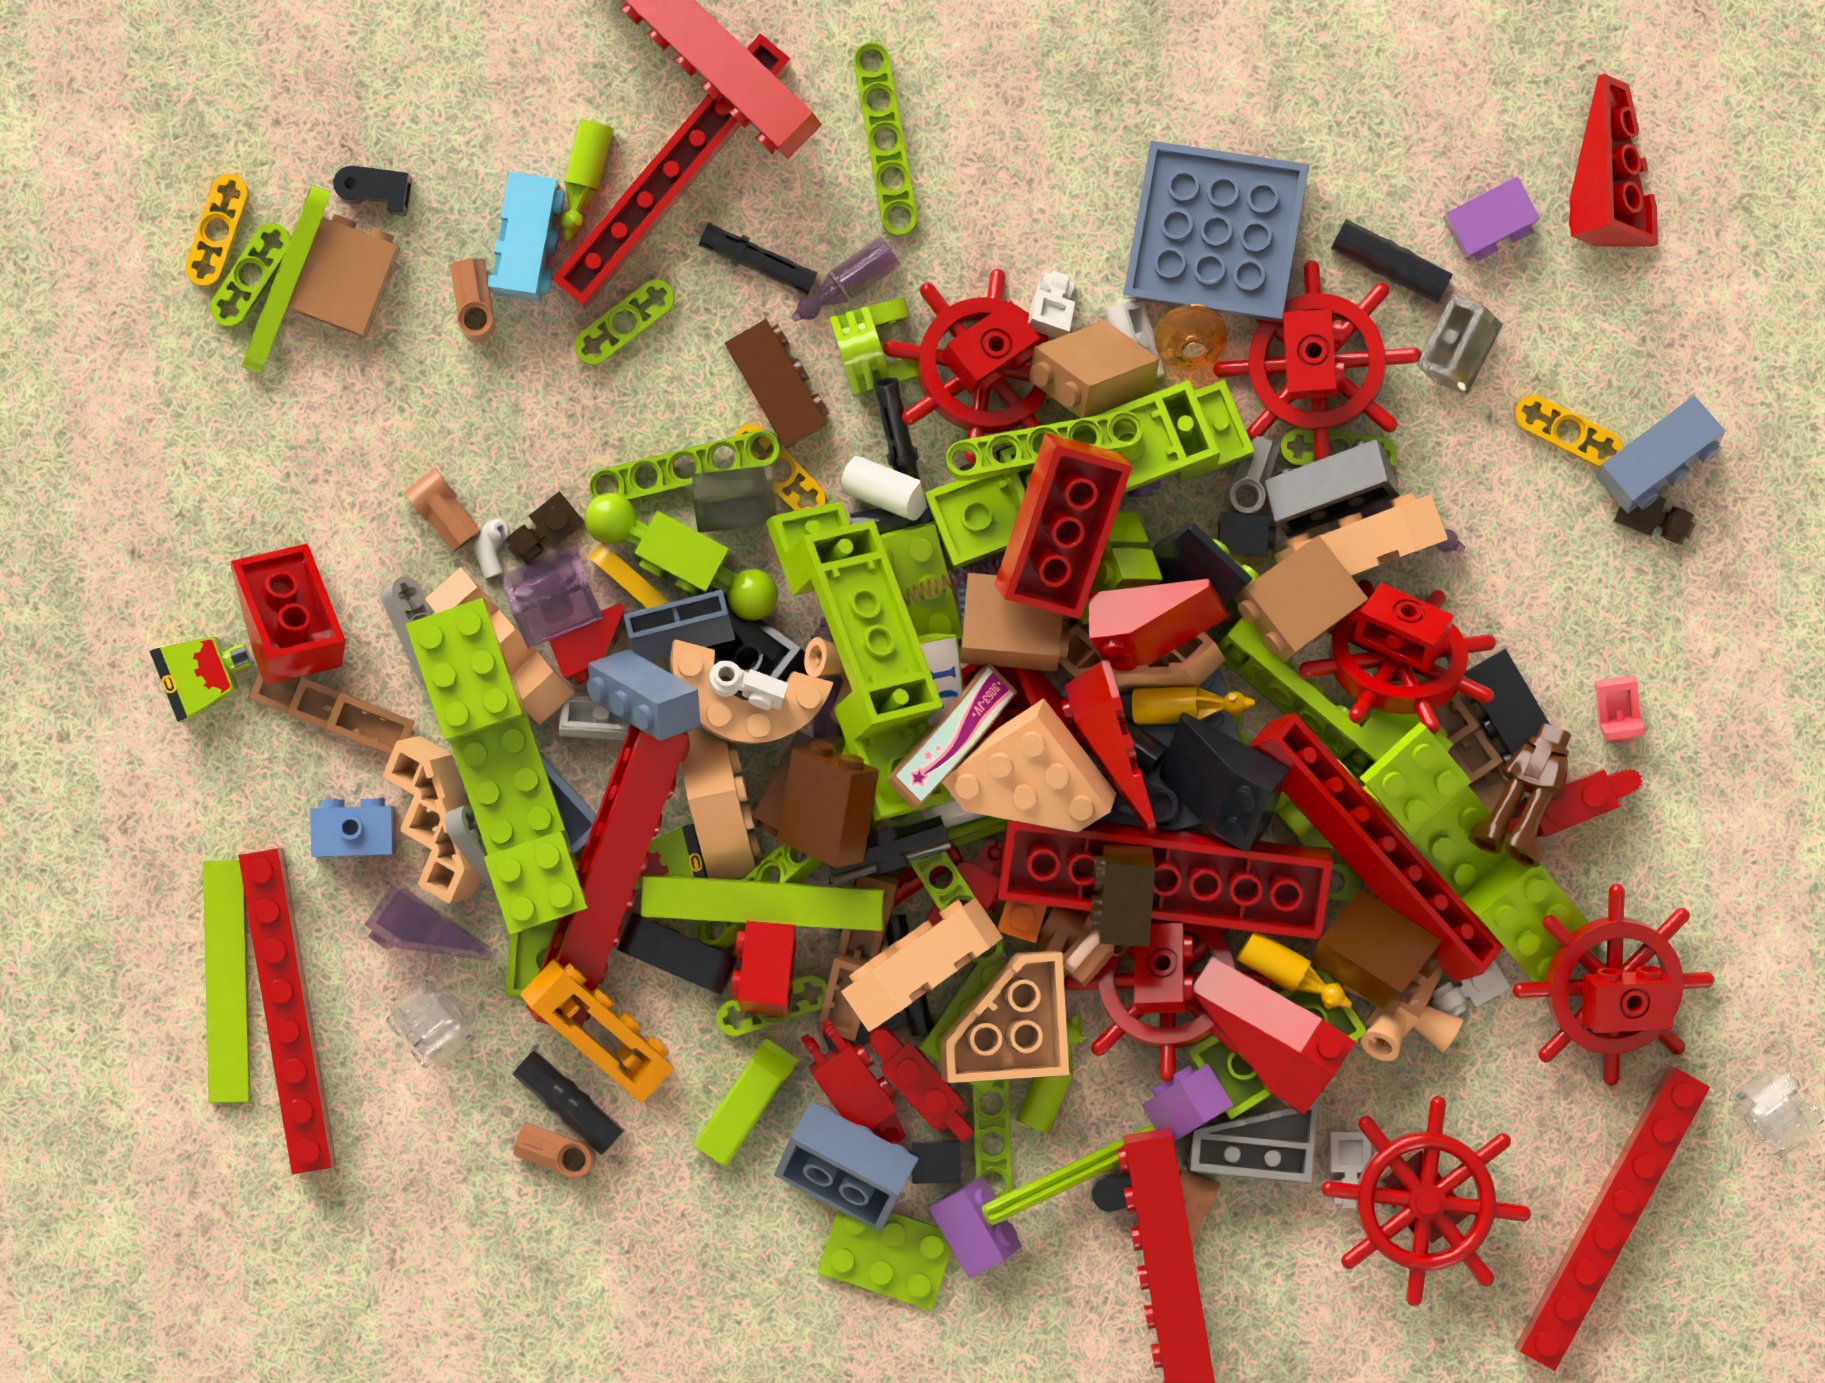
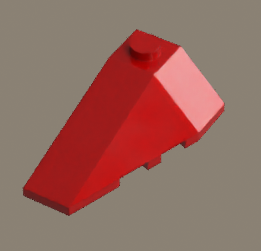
[1569,74,1658,247]
[1060,659,1157,836]
[1193,957,1356,1115]

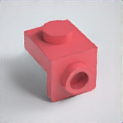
[1595,675,1645,742]

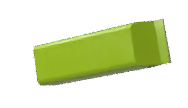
[693,1037,799,1167]

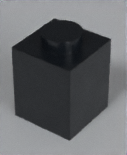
[1217,512,1276,558]
[908,1140,961,1184]

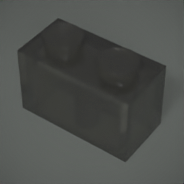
[1417,295,1503,395]
[692,465,778,533]

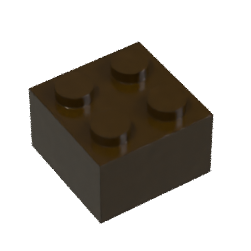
[1090,844,1155,947]

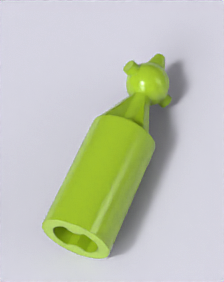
[560,120,614,242]
[1017,1014,1087,1134]

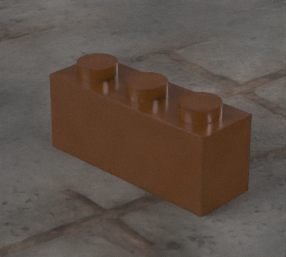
[725,319,830,450]

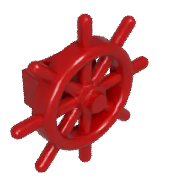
[1213,260,1422,460]
[883,269,1050,464]
[1299,579,1496,734]
[1513,884,1715,1086]
[1064,919,1272,1083]
[1321,1096,1531,1307]

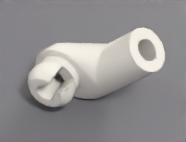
[473,519,509,579]

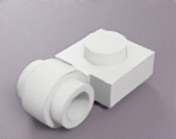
[1028,270,1075,338]
[709,661,789,710]
[1430,960,1511,1016]
[1329,1131,1371,1208]

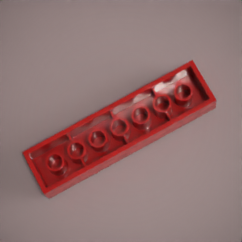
[997,819,1333,940]

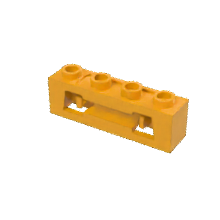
[520,958,675,1104]

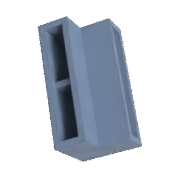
[624,590,736,661]

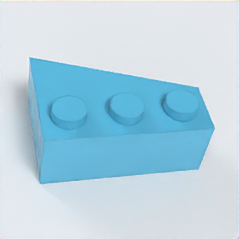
[487,172,565,302]

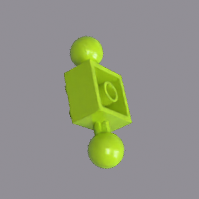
[585,493,778,621]

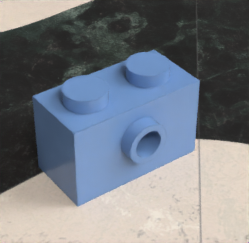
[310,798,396,857]

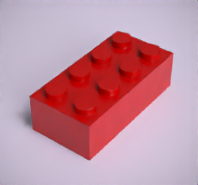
[994,433,1133,620]

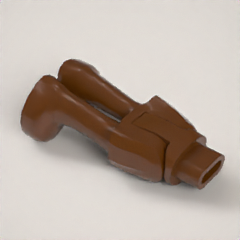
[1468,723,1571,867]

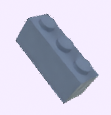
[1597,395,1726,514]
[587,649,700,741]

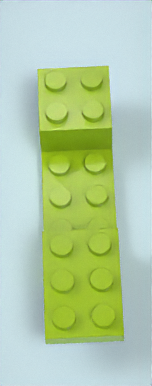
[924,379,1255,569]
[766,501,951,821]
[1212,539,1454,778]
[405,598,588,935]
[1360,722,1598,982]

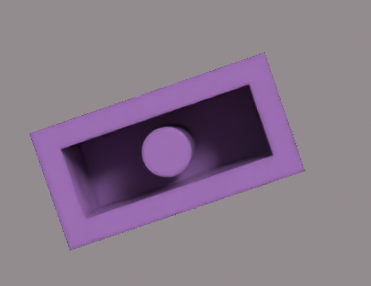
[1443,176,1540,261]
[1142,1064,1234,1142]
[928,1176,1022,1278]

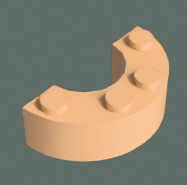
[670,639,833,744]

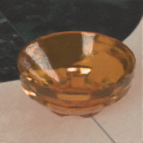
[1154,304,1227,371]

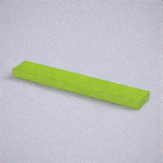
[203,860,250,1103]
[641,874,885,931]

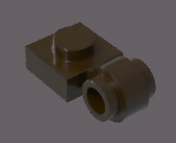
[506,491,585,564]
[1613,496,1695,545]

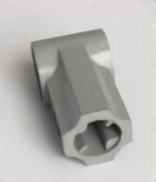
[1224,436,1281,514]

